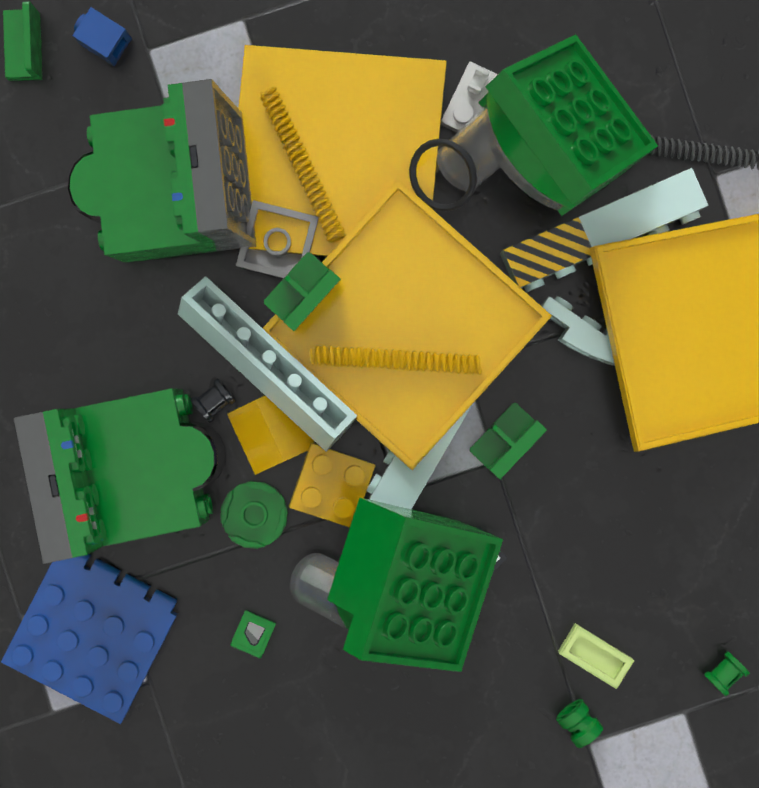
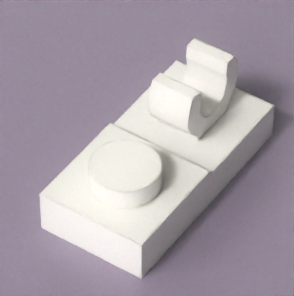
[441,61,498,136]

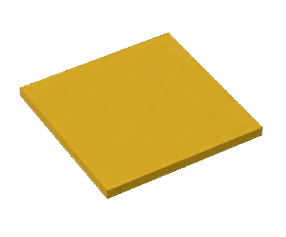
[238,45,447,257]
[263,179,552,470]
[589,214,759,452]

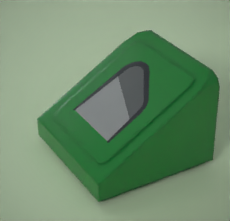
[230,610,276,658]

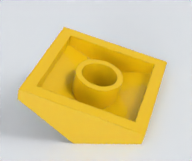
[227,396,315,475]

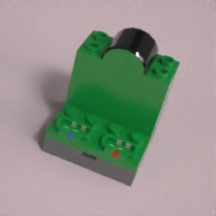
[68,79,256,263]
[14,388,226,564]

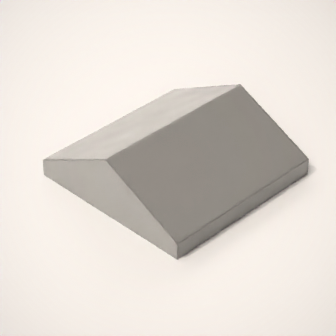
[236,200,319,278]

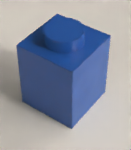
[72,7,132,66]

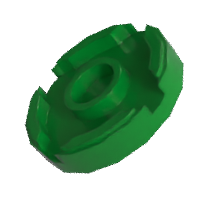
[220,481,288,549]

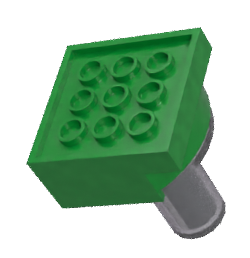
[437,34,658,216]
[290,497,503,672]

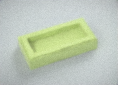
[558,623,634,689]

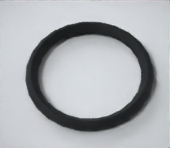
[409,139,477,211]

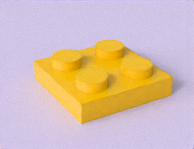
[289,443,375,527]

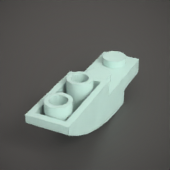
[541,296,615,366]

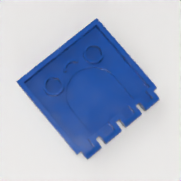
[1,554,178,724]

